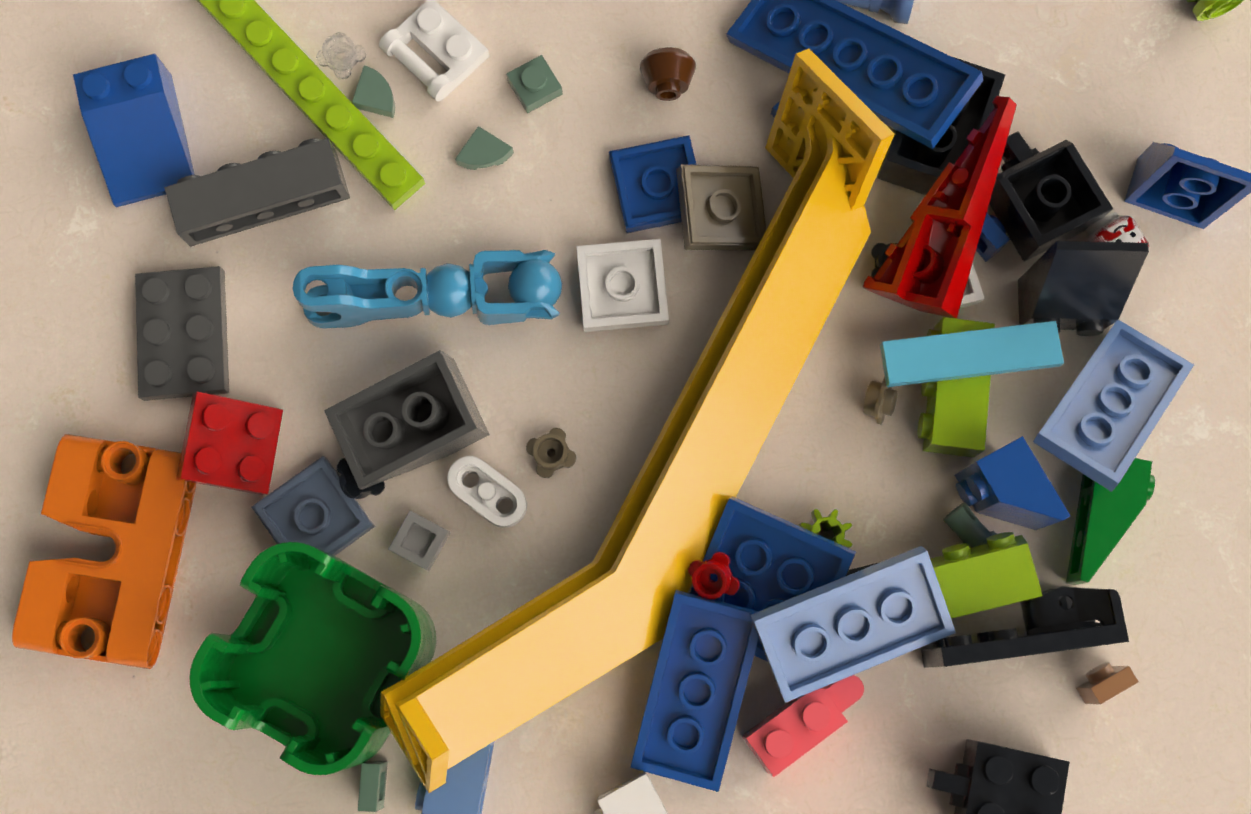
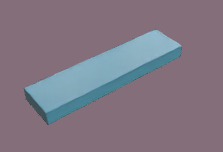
[880,321,1064,387]

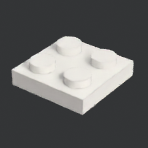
[576,239,669,332]

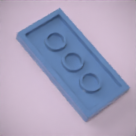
[1033,320,1194,492]
[750,546,956,703]

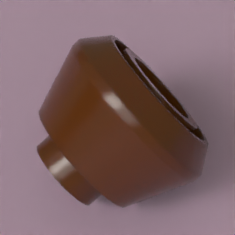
[640,47,696,101]

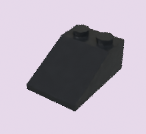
[1018,241,1149,336]

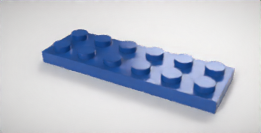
[726,0,983,149]

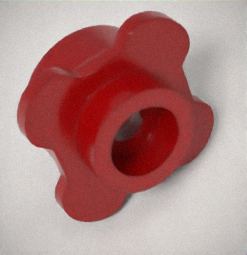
[688,552,740,600]

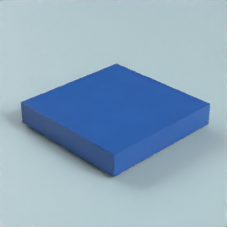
[609,135,697,234]

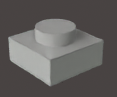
[388,511,450,571]

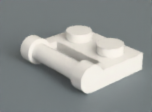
[379,0,489,101]

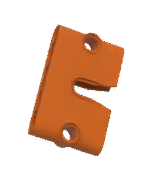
[12,434,197,669]

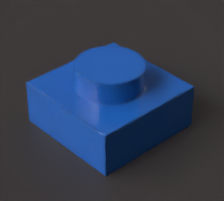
[976,213,1010,262]

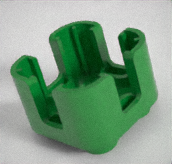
[189,542,436,775]

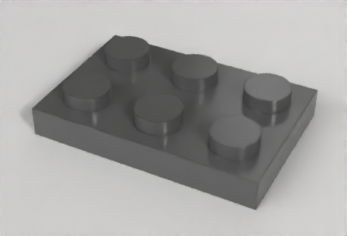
[135,266,229,401]

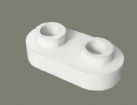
[447,456,527,528]

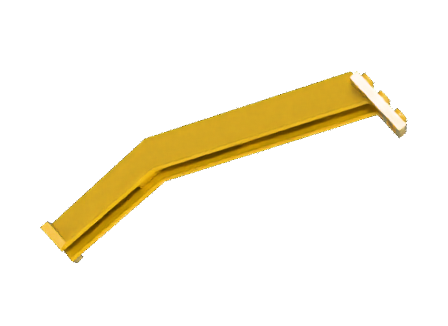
[380,48,894,793]

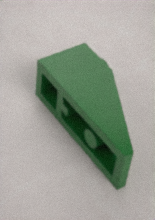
[1066,458,1155,585]

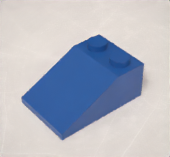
[73,54,195,207]
[1124,142,1251,229]

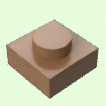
[1076,662,1139,705]

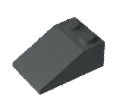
[324,350,490,489]

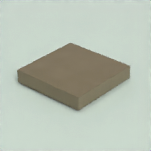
[676,164,766,250]

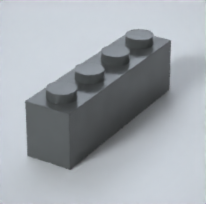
[164,138,350,247]

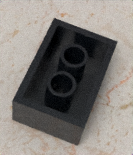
[877,56,1006,195]

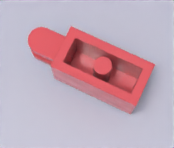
[742,675,864,777]

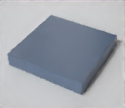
[251,456,375,556]

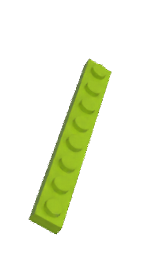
[197,0,426,210]

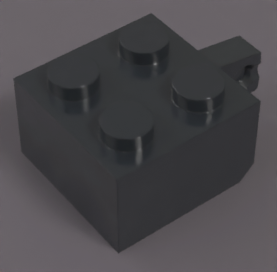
[989,131,1113,262]
[926,739,1070,814]

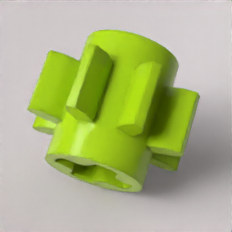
[799,509,853,548]

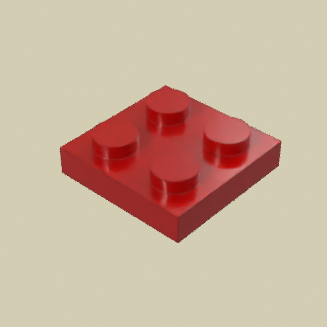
[176,391,283,495]

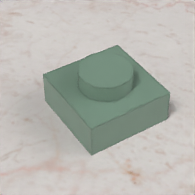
[506,55,563,114]

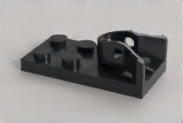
[921,586,1129,668]

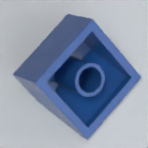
[954,436,1071,530]

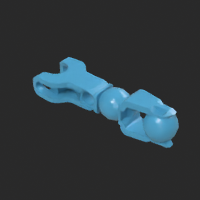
[292,250,562,329]

